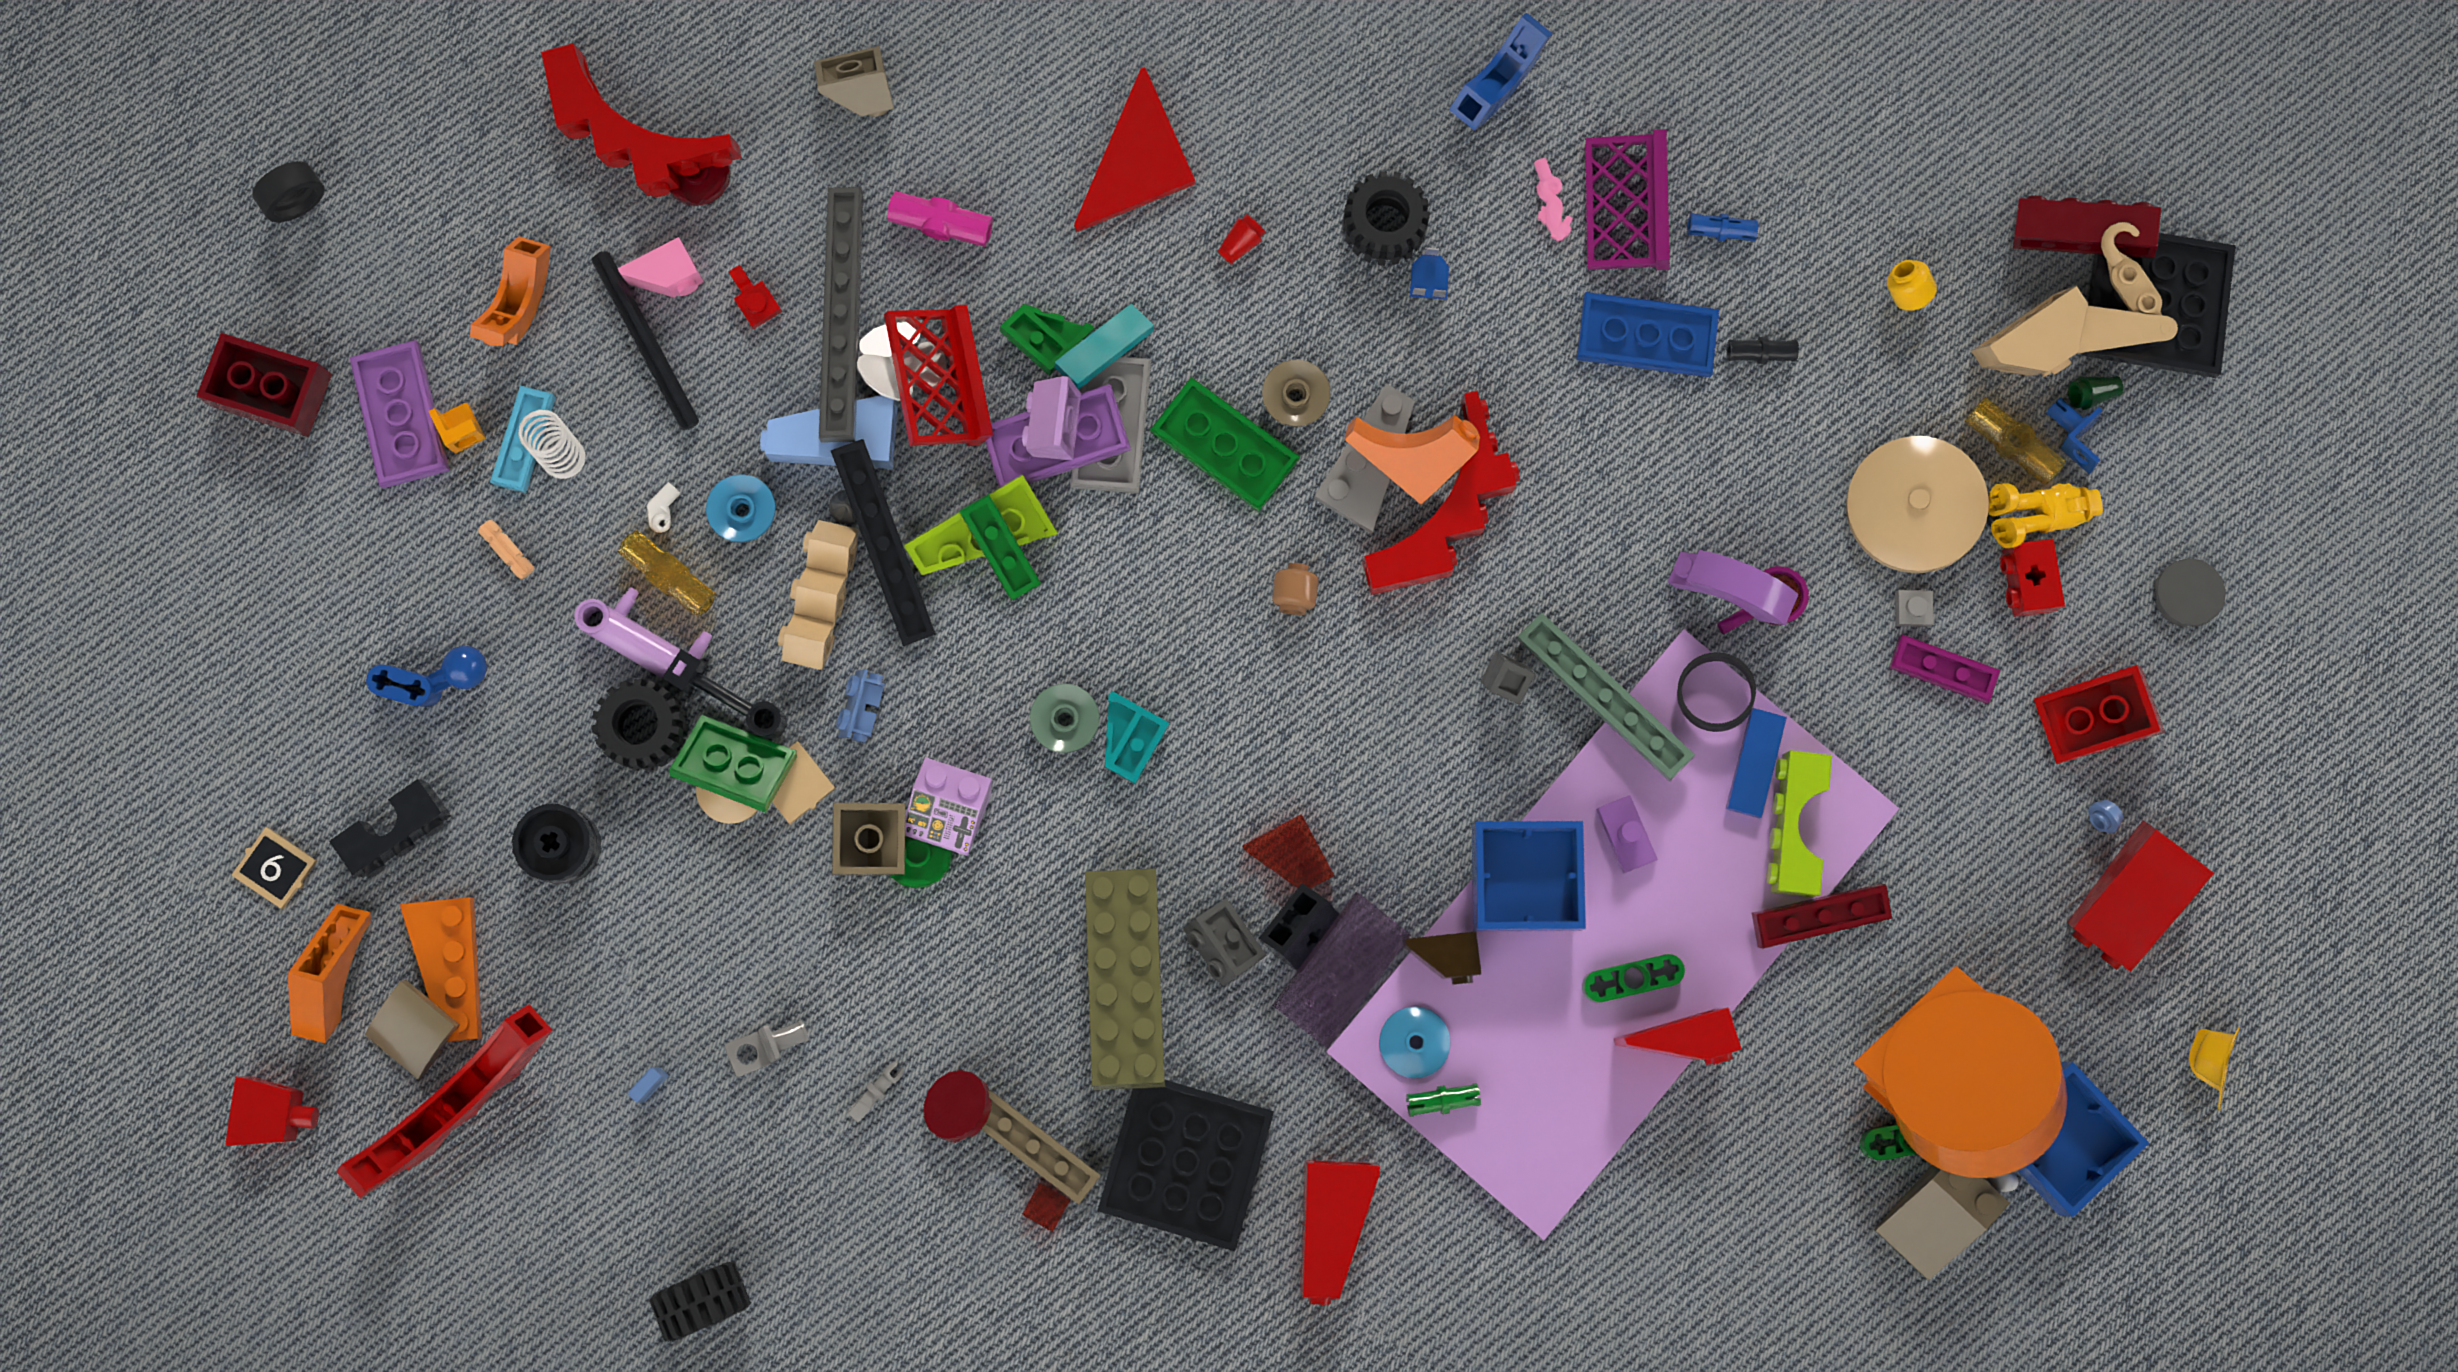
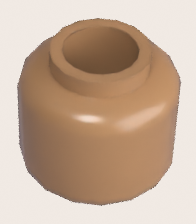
[1272,563,1319,615]

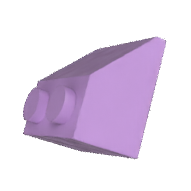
[1022,376,1081,460]

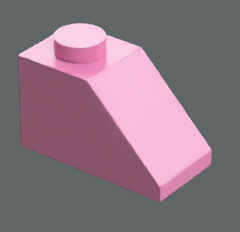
[618,237,704,298]

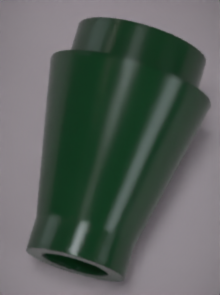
[2068,376,2124,410]

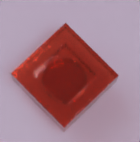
[1022,1182,1071,1232]

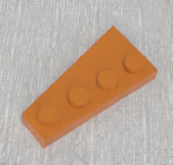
[399,897,482,1042]

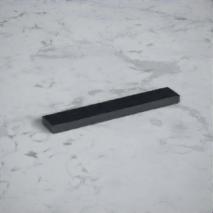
[830,439,936,646]

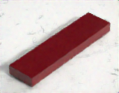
[1751,883,1893,949]

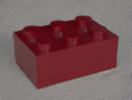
[196,333,332,437]

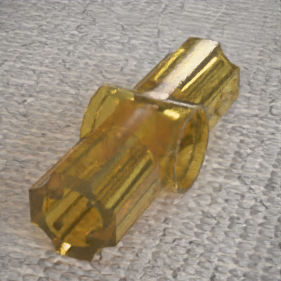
[1964,397,2066,485]
[617,530,717,618]

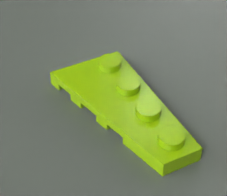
[904,474,1058,575]

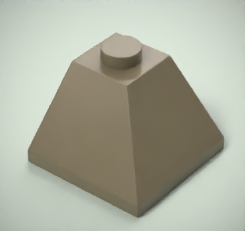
[814,46,894,117]

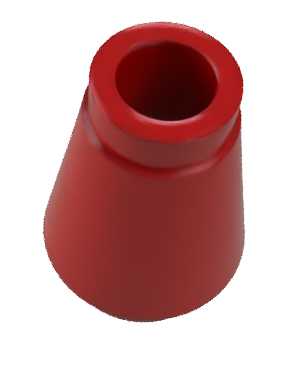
[1217,214,1266,265]

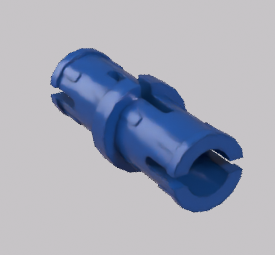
[1687,213,1759,242]

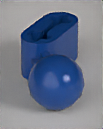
[366,645,487,707]

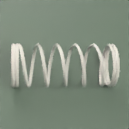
[518,410,586,479]

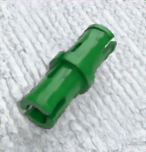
[1406,1083,1481,1117]

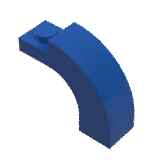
[1449,13,1553,131]

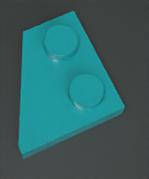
[1105,690,1170,785]

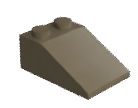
[1874,1165,2010,1280]

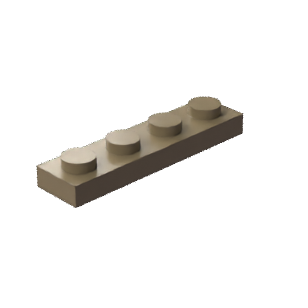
[981,1089,1101,1205]

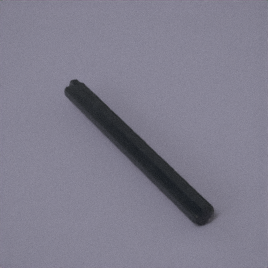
[592,251,699,430]

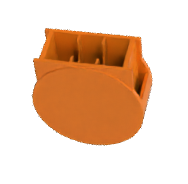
[1854,966,2067,1178]

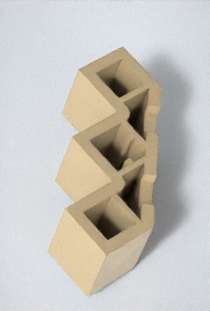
[778,520,859,670]

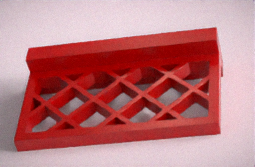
[884,305,993,446]

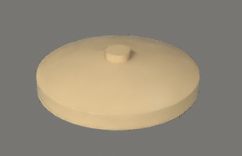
[1846,436,1989,573]

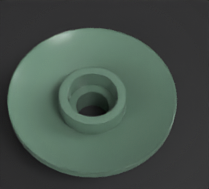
[1030,684,1099,753]

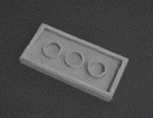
[1070,356,1151,494]

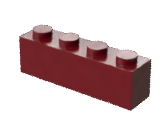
[2012,195,2162,258]

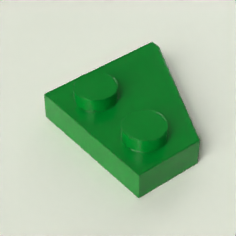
[1000,304,1095,376]

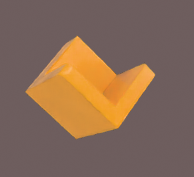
[428,403,486,454]

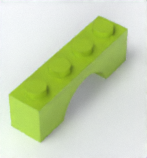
[1766,750,1832,898]

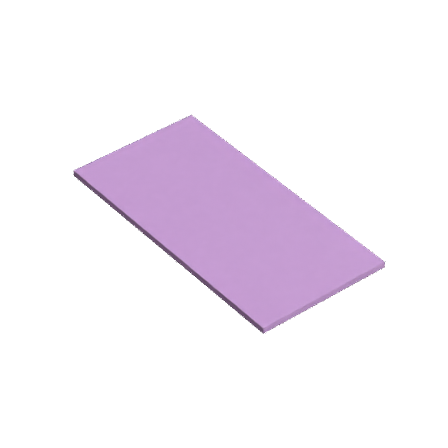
[1326,629,1900,1240]

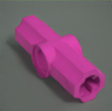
[887,191,993,247]

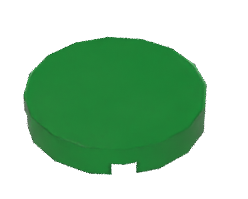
[890,836,953,889]

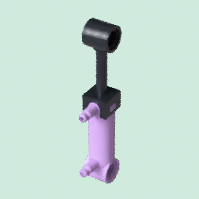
[574,587,787,740]

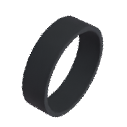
[1677,652,1756,732]

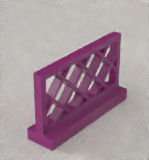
[1585,129,1670,271]

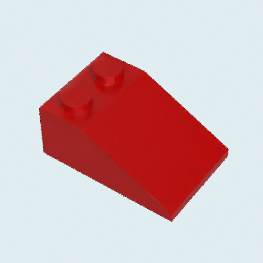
[2034,665,2165,764]
[1613,1007,1742,1065]

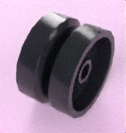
[512,804,601,885]

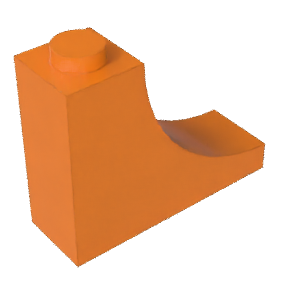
[1344,414,1480,505]
[288,904,371,1043]

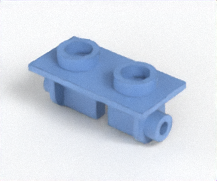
[836,669,885,743]

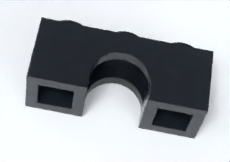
[329,779,451,878]

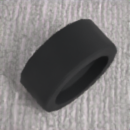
[253,161,324,223]

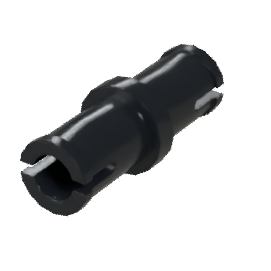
[1726,337,1799,364]

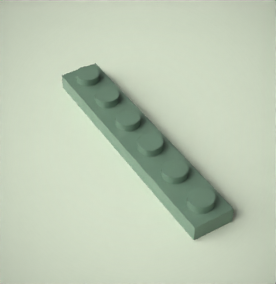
[1517,613,1695,782]

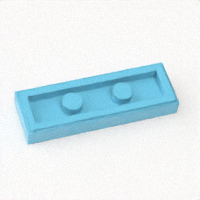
[490,385,556,493]

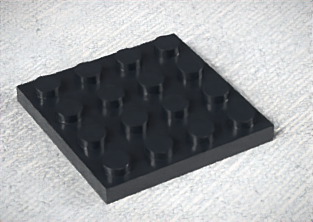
[2081,233,2236,378]
[1097,1080,1274,1251]

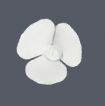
[857,323,947,401]

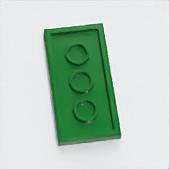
[1150,377,1300,512]

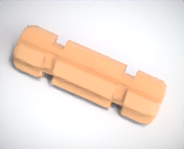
[478,520,534,579]

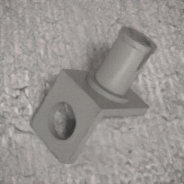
[724,1020,809,1077]

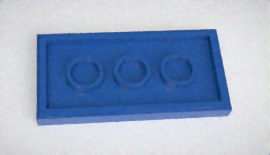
[1576,292,1720,378]

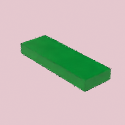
[959,493,1041,601]

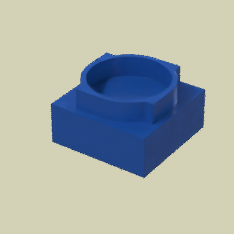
[1471,821,1586,931]
[2018,1062,2149,1218]

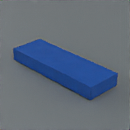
[1725,708,1787,818]

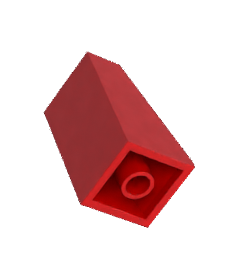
[2068,820,2215,972]
[1300,1160,1380,1305]

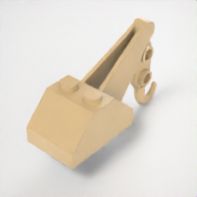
[1971,222,2178,377]

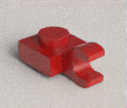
[728,264,782,330]

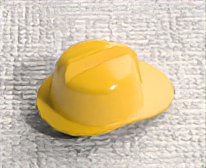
[2189,1027,2240,1111]

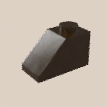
[1403,931,1481,985]

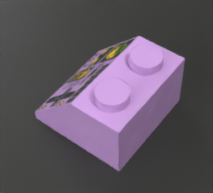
[905,757,992,856]

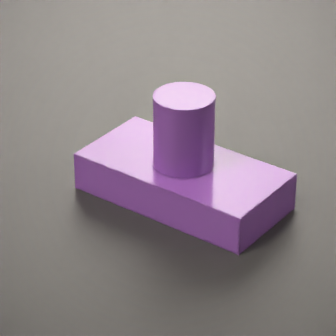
[1596,795,1658,874]

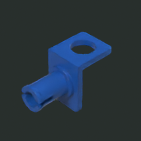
[2046,397,2103,474]

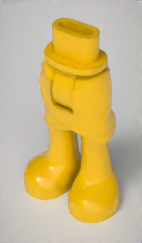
[1988,483,2103,548]

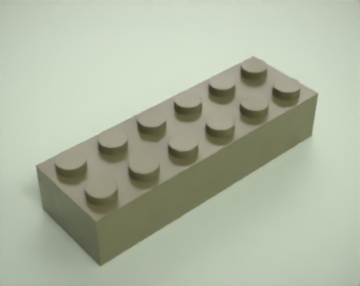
[1085,868,1165,1090]

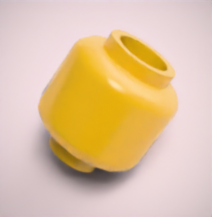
[1887,260,1937,311]

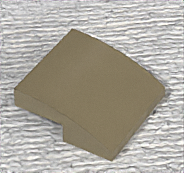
[365,980,459,1080]

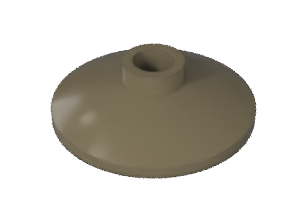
[1262,359,1330,427]

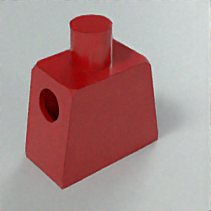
[225,1076,319,1146]

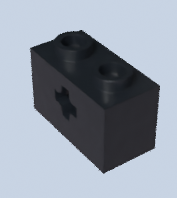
[1258,883,1342,972]

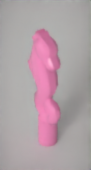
[1534,158,1573,242]

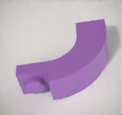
[1668,550,1798,625]

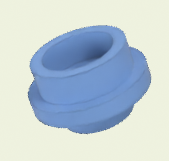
[2088,800,2124,833]

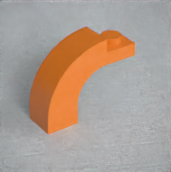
[470,236,551,347]

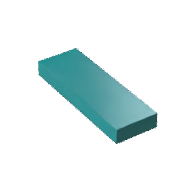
[1055,304,1154,390]

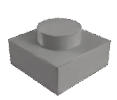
[1895,590,1934,627]

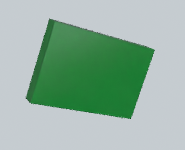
[669,715,797,813]

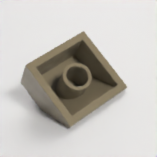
[832,803,905,876]

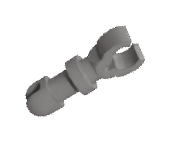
[847,1062,904,1122]

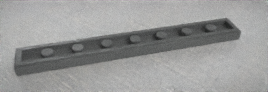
[819,187,863,443]

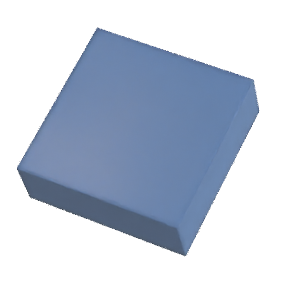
[628,1067,669,1103]

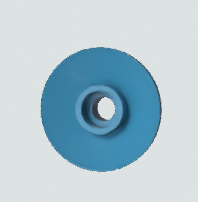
[706,474,776,543]
[1379,1007,1450,1078]

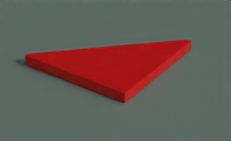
[1074,67,1196,233]

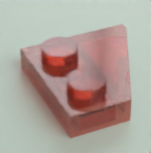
[1242,814,1335,889]

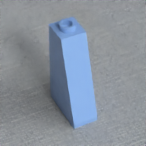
[760,395,898,469]

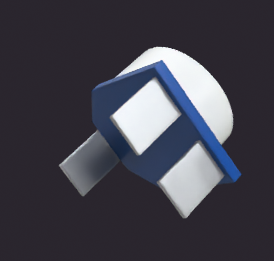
[1410,248,1449,300]

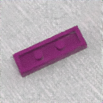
[1889,634,2000,704]

